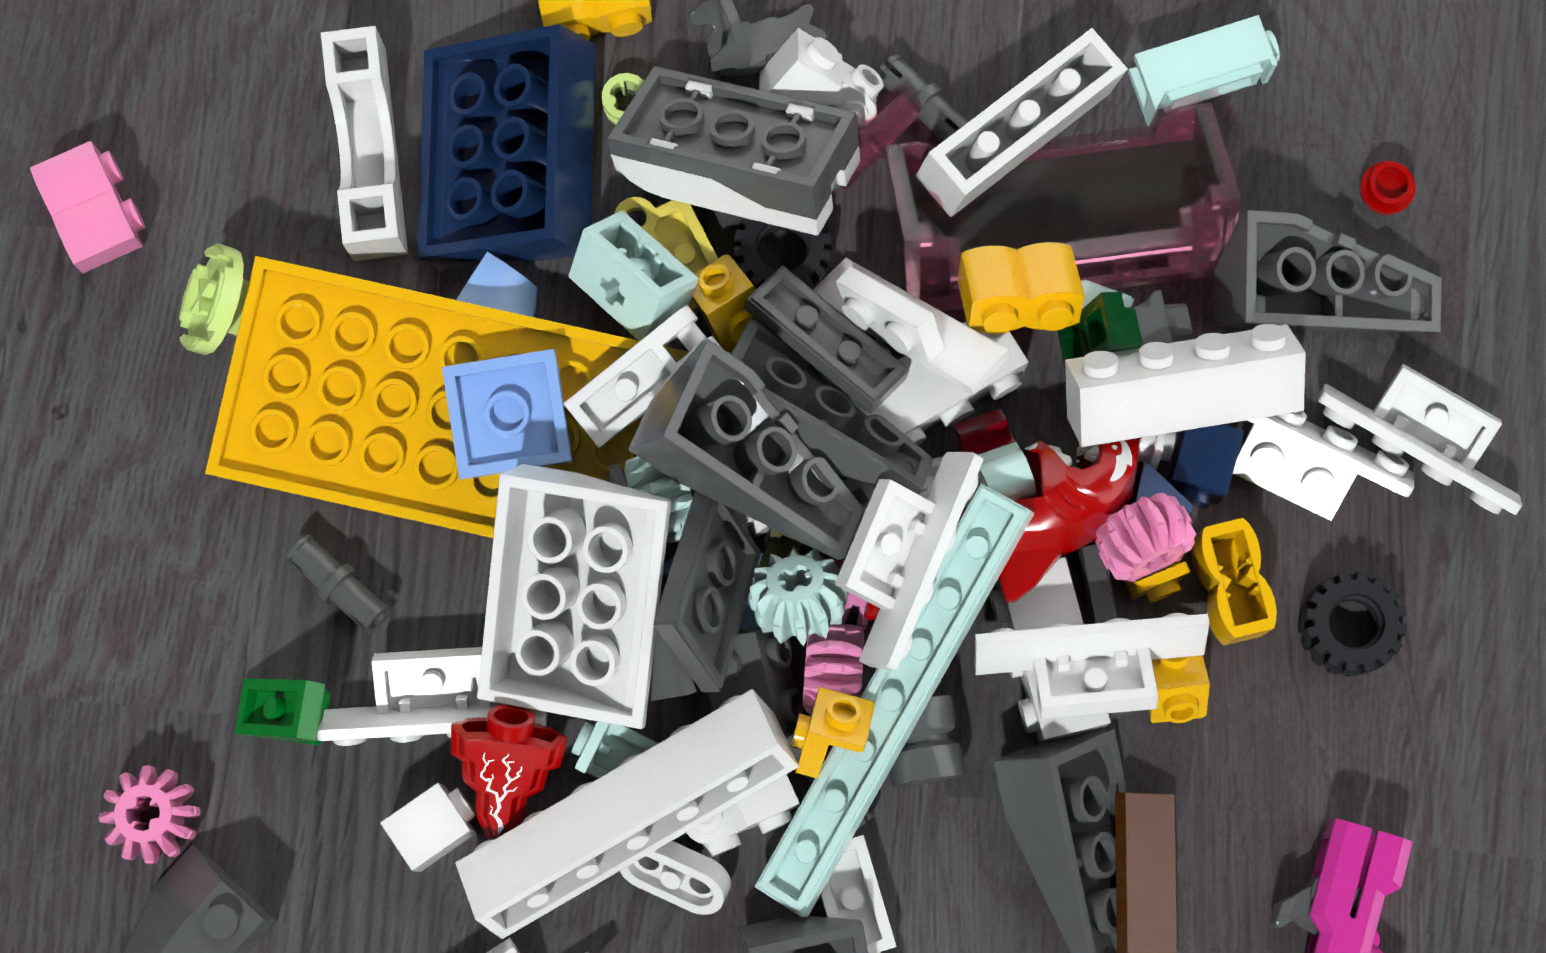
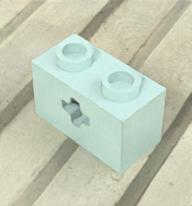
[568,210,699,341]

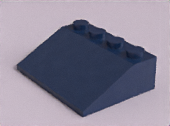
[417,24,595,261]

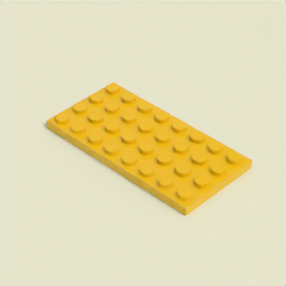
[205,256,689,538]

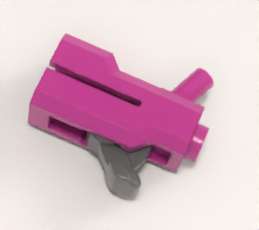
[1270,818,1413,953]

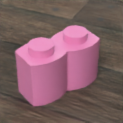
[30,141,146,274]

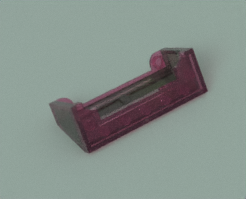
[885,103,1241,312]

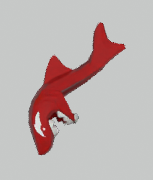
[848,438,1141,620]

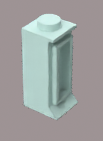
[1128,15,1280,127]

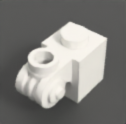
[759,28,884,131]
[687,774,800,858]

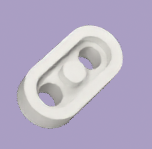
[620,841,731,915]

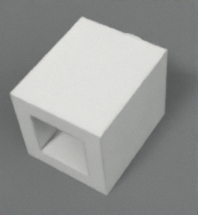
[380,783,477,872]

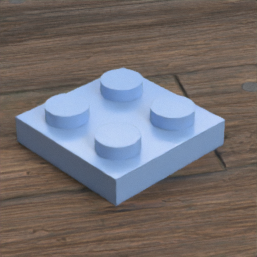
[442,349,574,480]

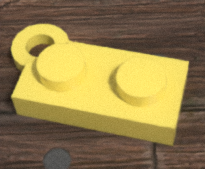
[615,197,718,314]

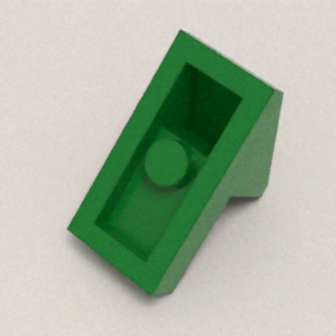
[234,678,330,745]

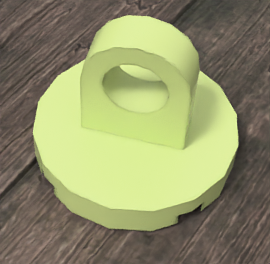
[179,243,250,355]

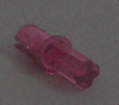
[842,94,920,191]

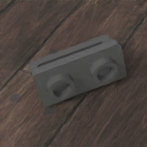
[708,626,805,739]

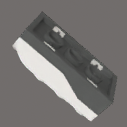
[607,66,860,236]

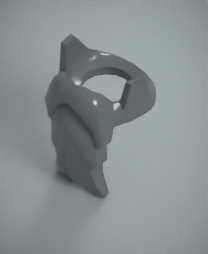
[688,0,828,77]

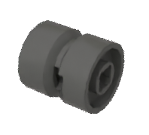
[890,695,965,787]

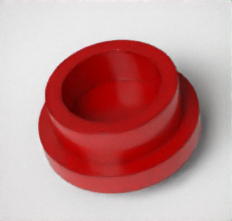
[1359,160,1416,215]

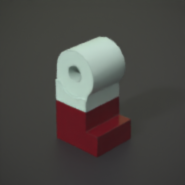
[953,409,1036,501]

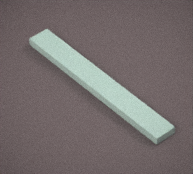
[754,483,1035,917]

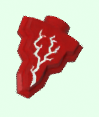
[451,705,567,839]

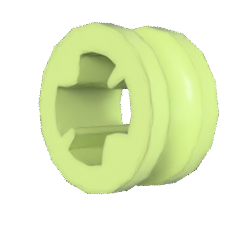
[602,73,644,125]

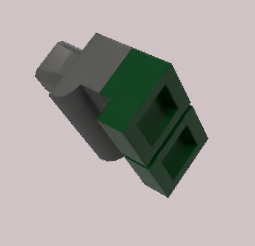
[1057,290,1192,370]

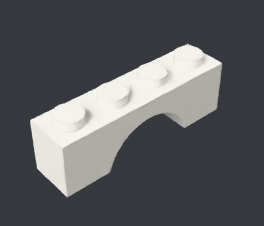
[321,26,408,262]

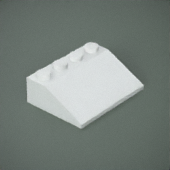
[477,464,671,729]

